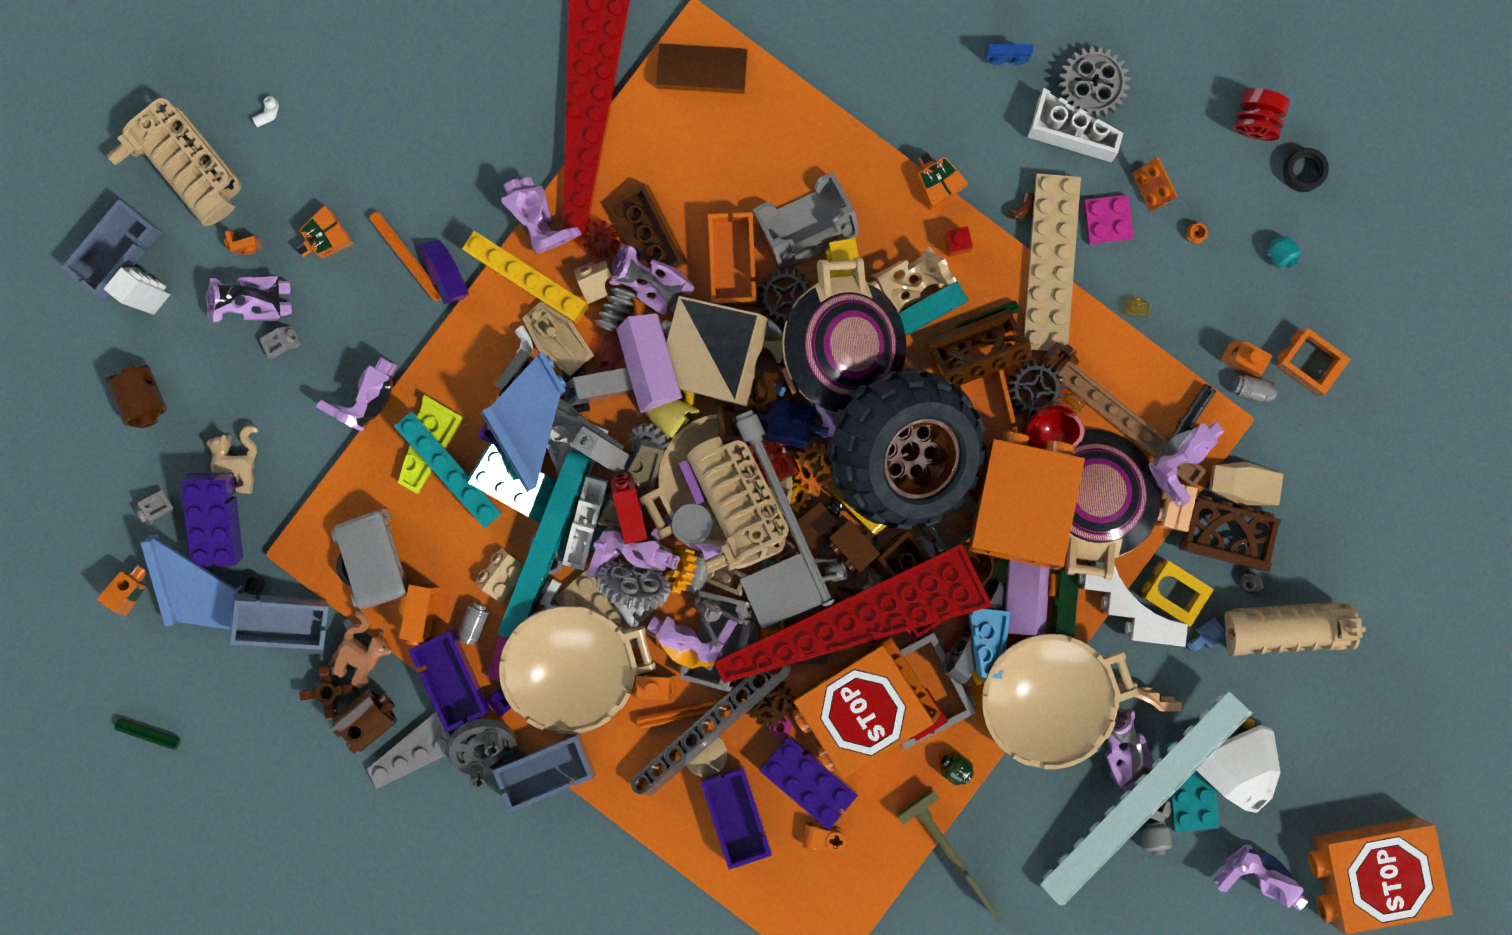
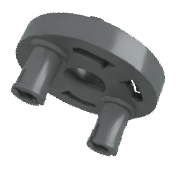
[448,719,517,789]

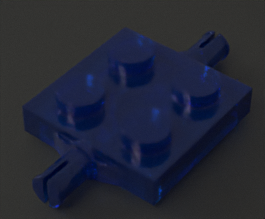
[754,398,829,449]

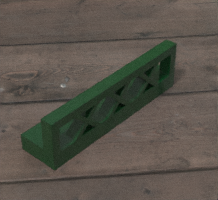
[1050,569,1079,638]

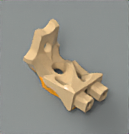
[869,247,956,313]

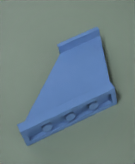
[481,351,566,492]
[141,534,248,630]

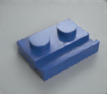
[984,44,1033,65]

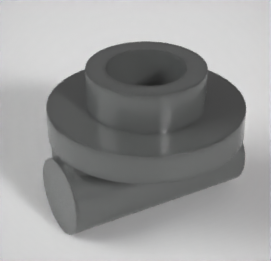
[1240,568,1264,594]

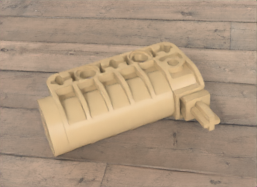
[107,98,241,226]
[687,437,789,573]
[1225,602,1366,656]

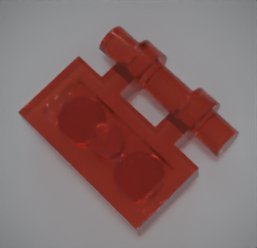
[747,437,801,491]

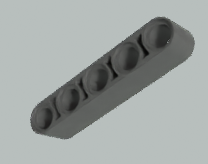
[942,578,1006,684]

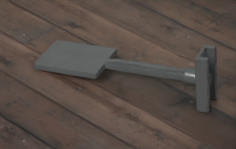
[495,349,625,450]

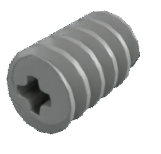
[595,287,637,336]

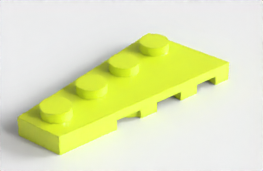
[398,395,464,494]

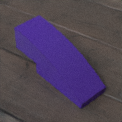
[418,240,469,304]

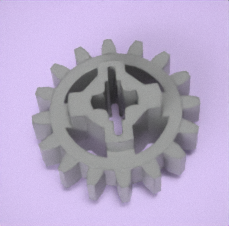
[627,422,670,457]

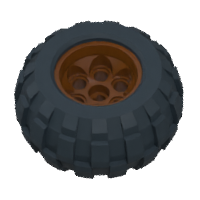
[828,369,987,529]

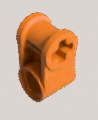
[802,823,846,852]

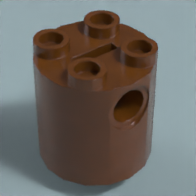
[105,365,168,429]
[331,688,397,754]

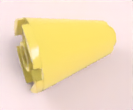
[644,399,700,442]

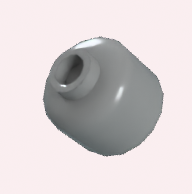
[1141,822,1172,856]

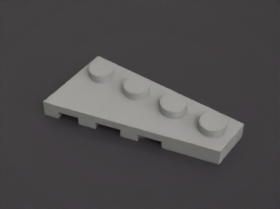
[367,712,451,789]

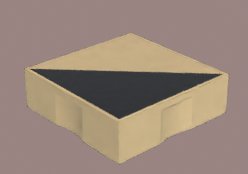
[666,296,770,407]

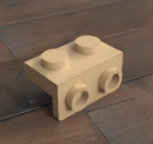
[476,548,524,603]

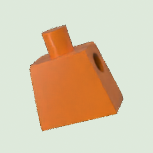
[1220,341,1272,378]

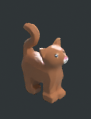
[328,611,391,689]

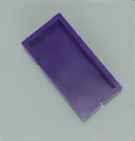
[181,472,243,567]
[408,630,491,732]
[760,734,858,830]
[701,765,772,870]

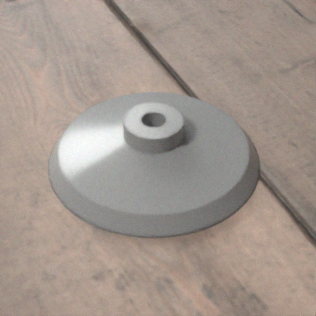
[672,504,713,545]

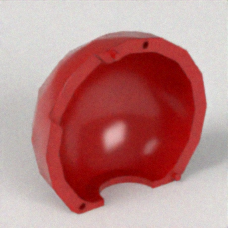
[1026,405,1085,450]

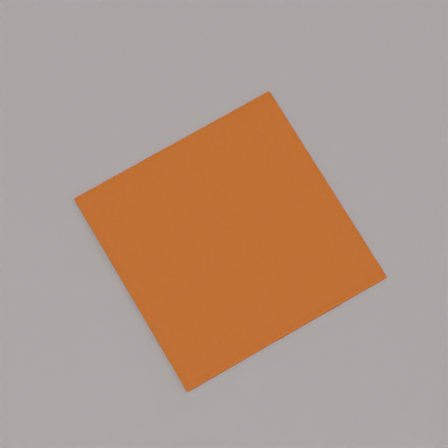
[266,0,1254,935]

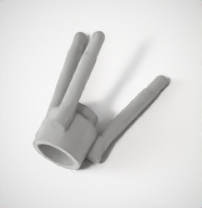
[814,558,847,586]
[699,600,742,649]

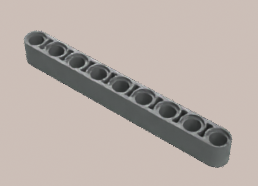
[631,665,791,796]

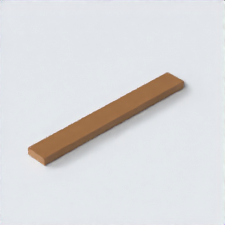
[1055,360,1207,487]

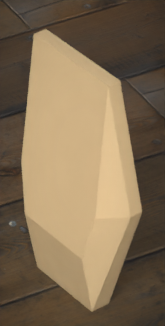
[522,302,594,377]
[1209,462,1284,505]

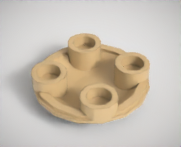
[686,736,727,777]

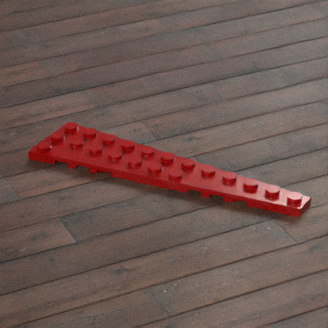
[563,0,631,237]
[714,544,992,683]

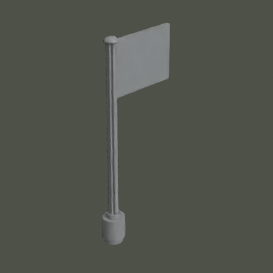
[736,410,834,629]

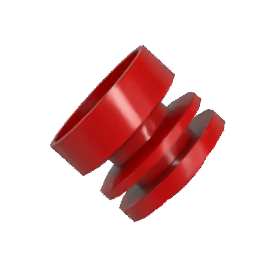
[1233,88,1290,141]

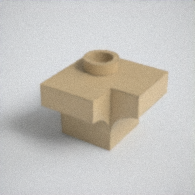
[573,261,611,304]

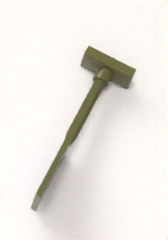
[896,788,1001,922]

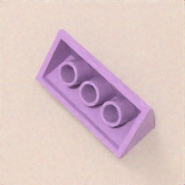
[616,313,682,413]
[1005,560,1050,636]

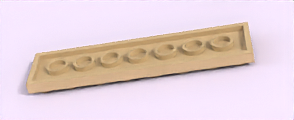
[1023,173,1081,352]

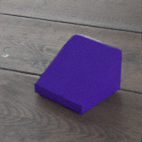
[487,687,512,717]

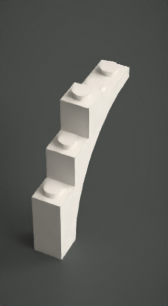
[1077,560,1188,647]

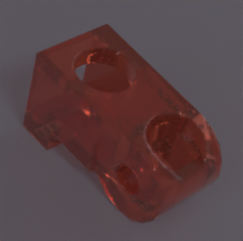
[594,331,623,373]

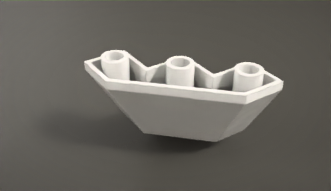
[1197,725,1281,813]

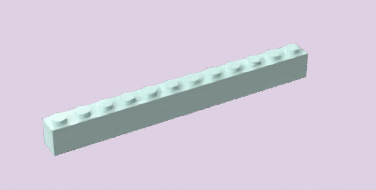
[1040,692,1252,905]

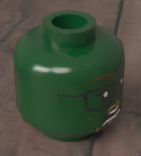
[940,752,974,786]

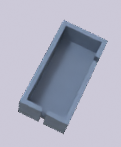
[61,199,162,299]
[229,593,328,650]
[493,733,596,813]

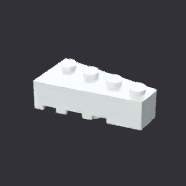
[1028,88,1123,162]
[104,267,171,315]

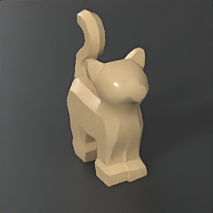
[207,425,258,494]

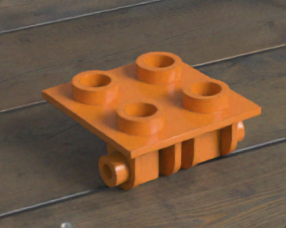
[1132,156,1178,212]

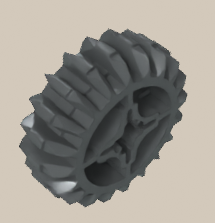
[756,267,812,327]
[1006,359,1066,419]

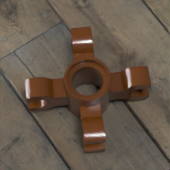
[299,665,357,720]

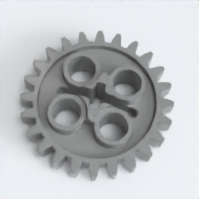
[1058,46,1131,119]
[596,559,671,611]

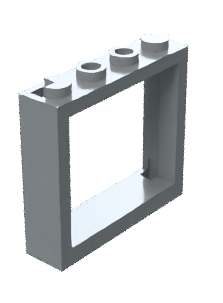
[899,631,976,750]

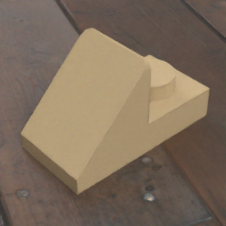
[706,566,748,596]

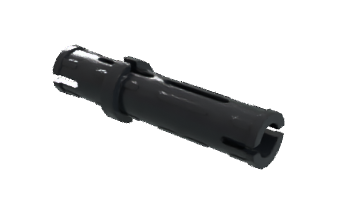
[1168,384,1216,440]

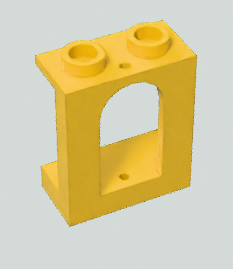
[1140,560,1214,627]

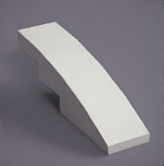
[562,474,609,571]

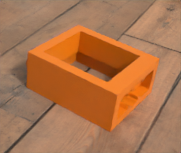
[1275,328,1351,396]
[399,583,440,646]

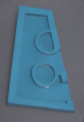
[968,608,1011,679]

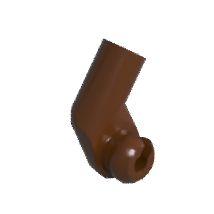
[1009,192,1034,221]

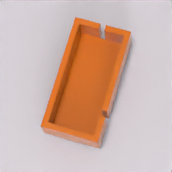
[708,212,756,306]
[958,370,1018,455]

